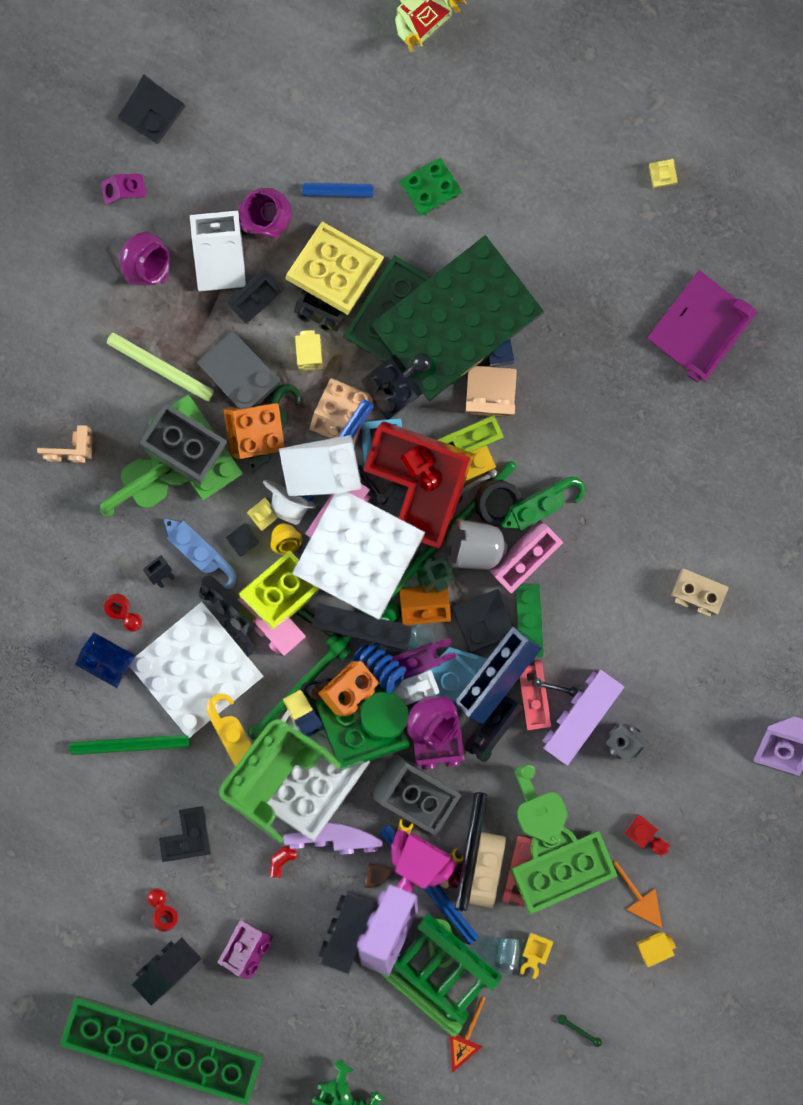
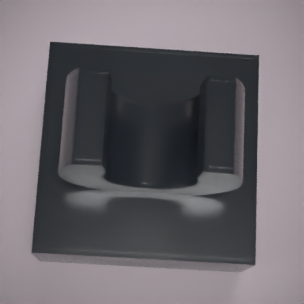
[142,555,174,588]

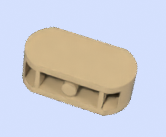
[469,832,506,909]

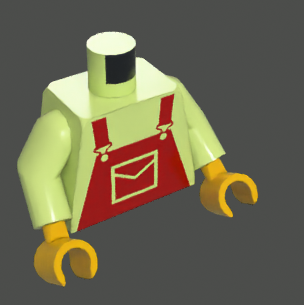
[395,0,467,53]

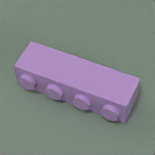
[542,670,624,766]

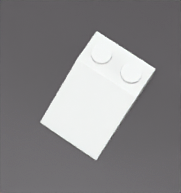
[279,435,361,496]

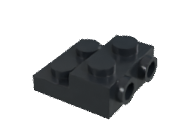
[294,290,346,332]

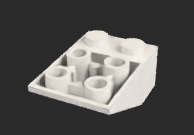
[190,211,246,291]

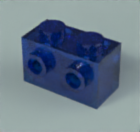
[75,632,136,688]

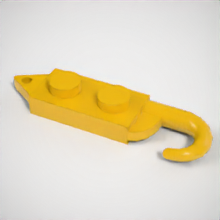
[206,693,252,767]

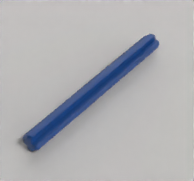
[380,825,478,945]

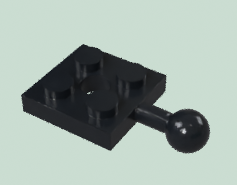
[361,353,432,420]

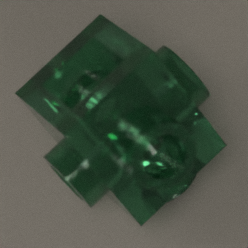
[417,556,455,593]

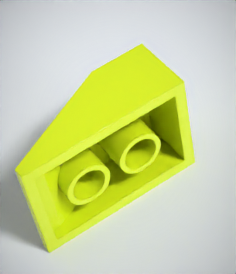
[239,550,320,629]

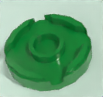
[360,692,409,740]

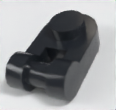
[300,677,342,700]

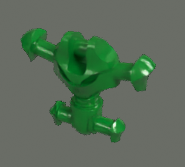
[311,1059,385,1105]

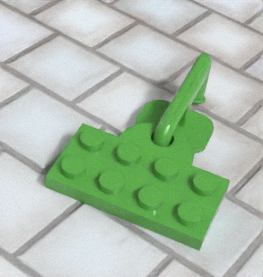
[100,395,243,517]
[510,765,618,914]

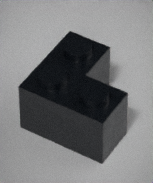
[131,938,202,1006]

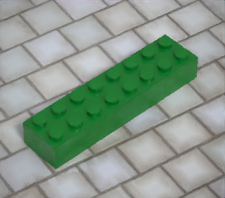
[60,995,264,1105]

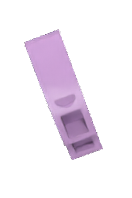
[284,822,383,854]

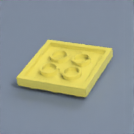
[285,222,384,315]

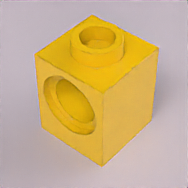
[636,931,676,967]

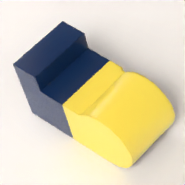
[283,690,323,737]

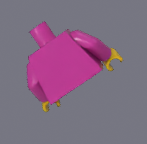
[391,818,464,893]

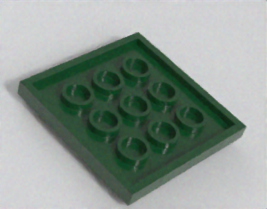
[343,255,431,362]

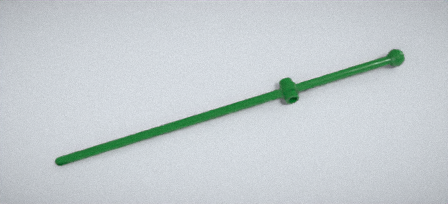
[247,461,516,741]

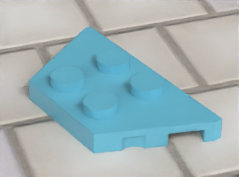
[426,647,487,710]

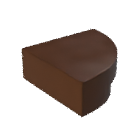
[364,863,393,888]

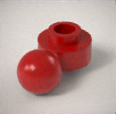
[104,593,142,632]
[147,888,178,932]

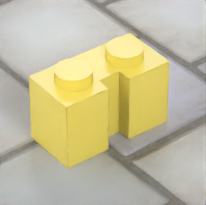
[295,331,323,371]

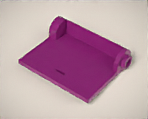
[647,270,757,383]

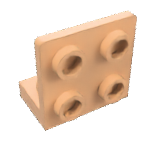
[465,366,517,417]
[309,379,373,447]
[37,425,93,463]

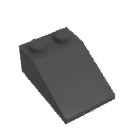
[197,330,281,409]
[370,754,462,836]

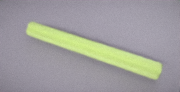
[107,333,214,402]

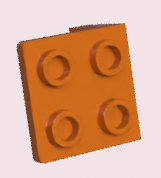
[224,403,285,459]

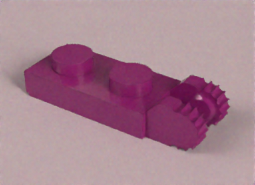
[391,638,457,680]

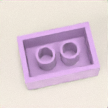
[357,884,418,976]

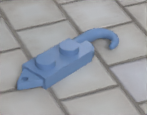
[164,519,237,591]

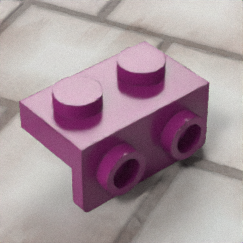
[413,731,465,770]

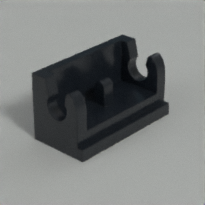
[227,269,281,325]

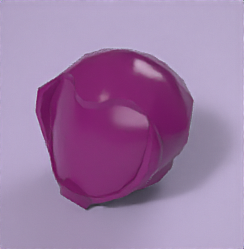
[238,188,292,239]
[120,231,169,285]
[407,696,461,747]

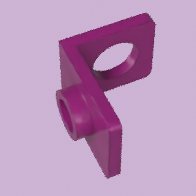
[101,174,146,205]

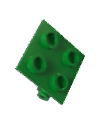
[399,157,463,216]

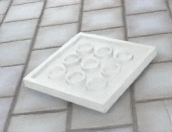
[292,492,425,619]
[127,602,264,738]
[267,710,370,842]

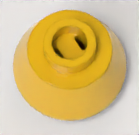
[270,523,303,555]

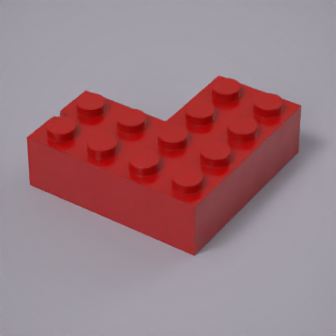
[363,421,474,549]

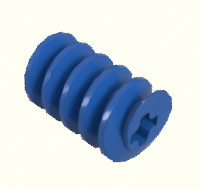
[353,643,406,694]

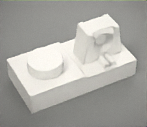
[392,670,440,705]

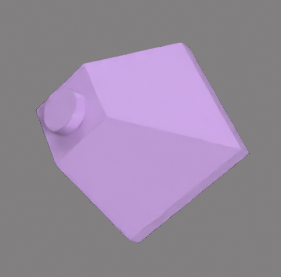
[753,717,803,776]

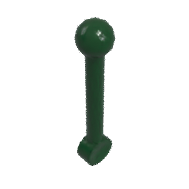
[558,1015,602,1047]

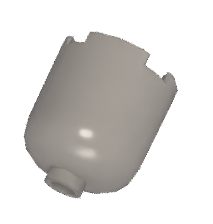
[447,519,507,570]

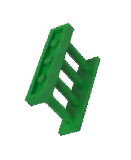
[392,913,502,1025]

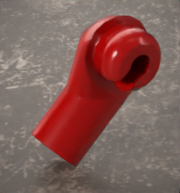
[269,846,297,878]

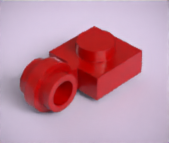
[400,445,440,491]
[624,814,670,857]

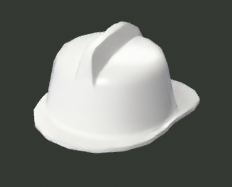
[263,479,316,524]

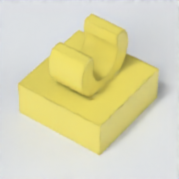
[649,159,678,188]
[247,498,279,532]

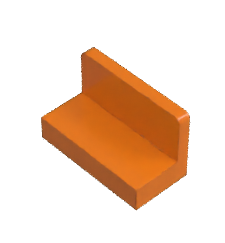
[399,584,451,625]

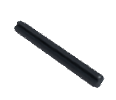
[454,792,488,912]

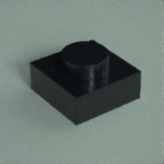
[225,523,259,557]

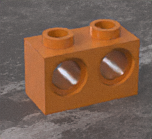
[318,661,379,716]

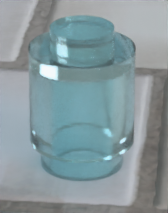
[494,938,521,974]

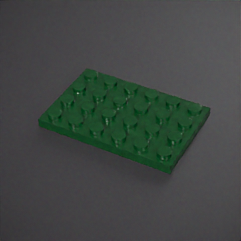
[371,235,545,401]

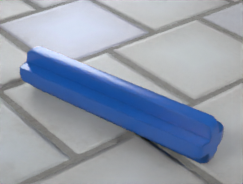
[303,183,374,198]

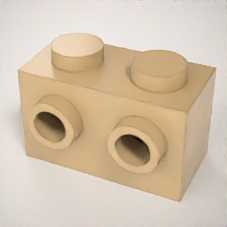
[671,569,729,617]

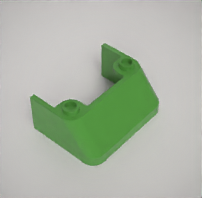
[219,720,341,844]

